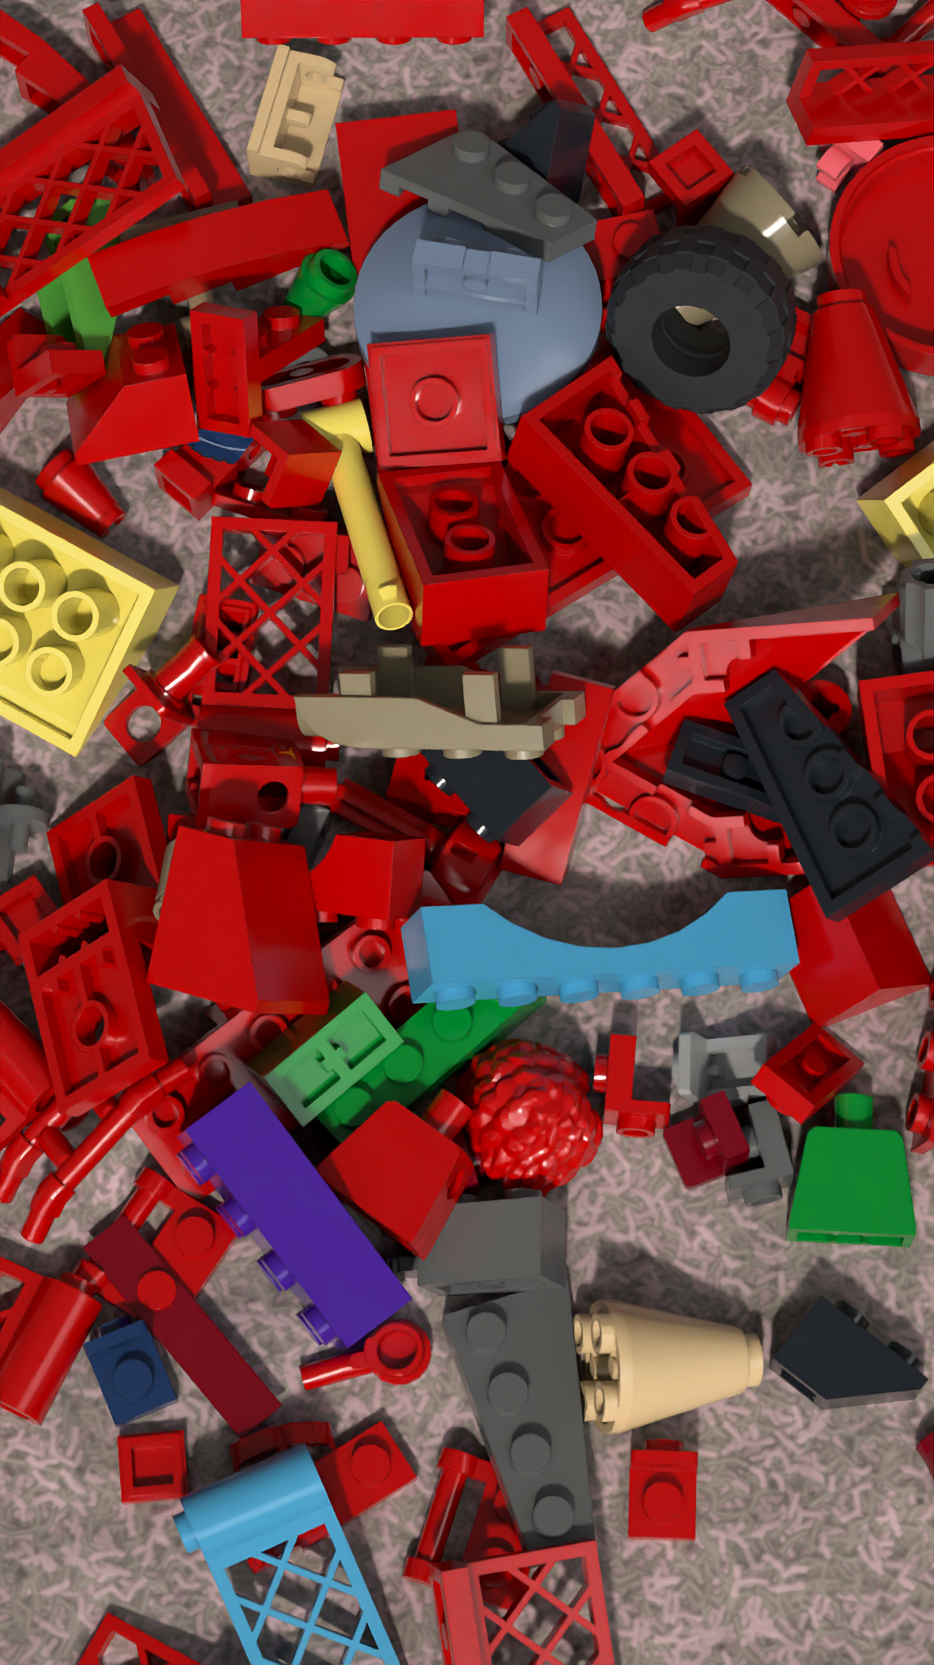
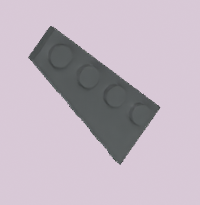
[441,1278,595,1569]

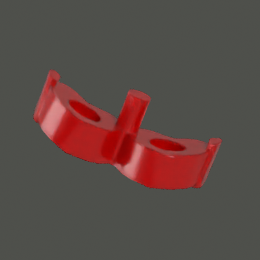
[229,1421,336,1473]

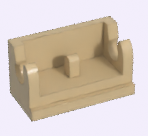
[246,45,345,189]

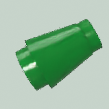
[281,249,357,318]

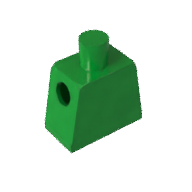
[786,1093,916,1248]

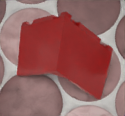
[587,592,900,879]

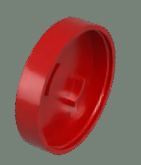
[826,135,934,376]

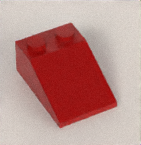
[377,461,549,647]
[857,670,934,868]

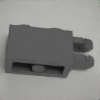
[381,1188,566,1296]

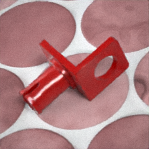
[104,634,222,766]

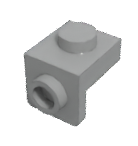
[672,1031,777,1107]

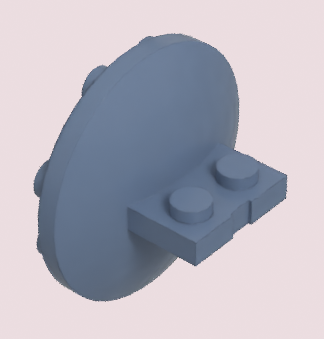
[353,204,602,425]

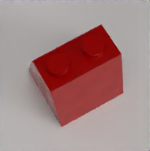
[146,817,329,1015]

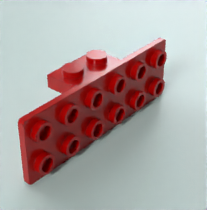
[132,869,453,1202]

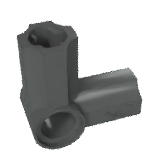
[884,558,934,676]

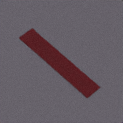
[83,1214,282,1439]

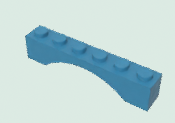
[401,889,800,1011]

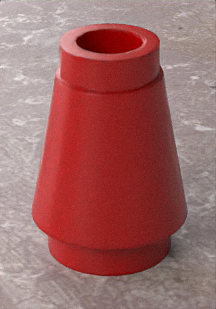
[35,448,127,540]

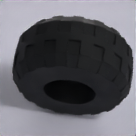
[605,225,797,414]

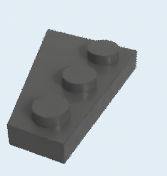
[379,125,597,262]

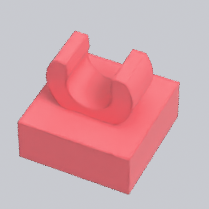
[816,140,884,193]

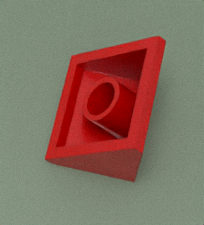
[788,885,932,1028]

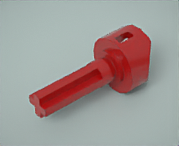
[328,778,502,905]

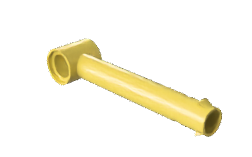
[300,398,413,630]

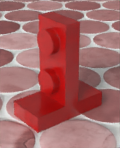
[190,302,325,438]

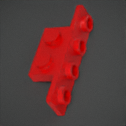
[211,481,373,622]

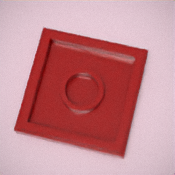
[367,332,506,470]

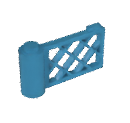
[172,1442,400,1665]

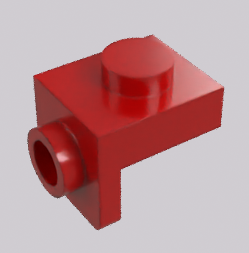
[593,1034,671,1138]

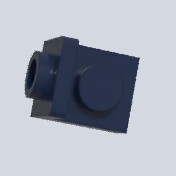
[82,1317,178,1428]

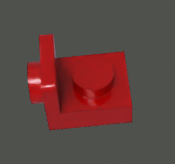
[6,334,106,398]
[628,1439,698,1542]

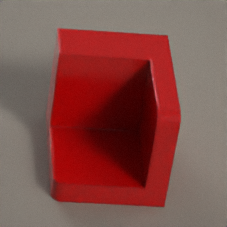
[648,129,734,227]
[248,419,342,508]

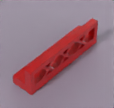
[82,2,253,212]
[506,7,675,217]
[786,40,934,146]

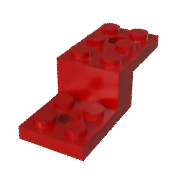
[18,775,169,1117]

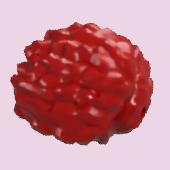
[455,1038,603,1197]

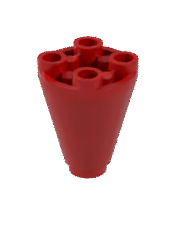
[797,288,921,468]

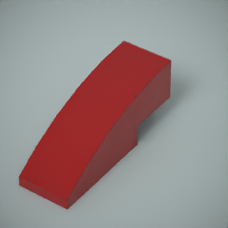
[500,670,615,886]

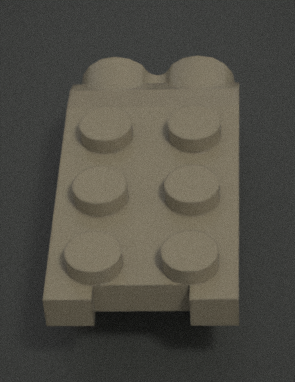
[294,644,586,760]

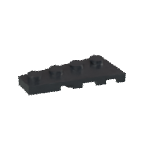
[724,669,934,922]

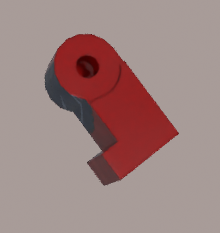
[154,429,266,521]

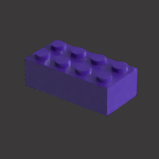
[176,1082,412,1349]

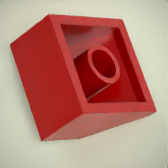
[66,322,200,466]

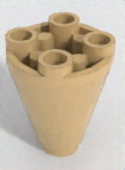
[573,1299,763,1435]

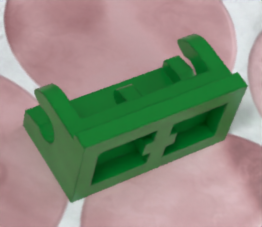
[245,980,404,1127]

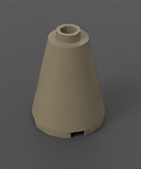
[675,165,823,328]

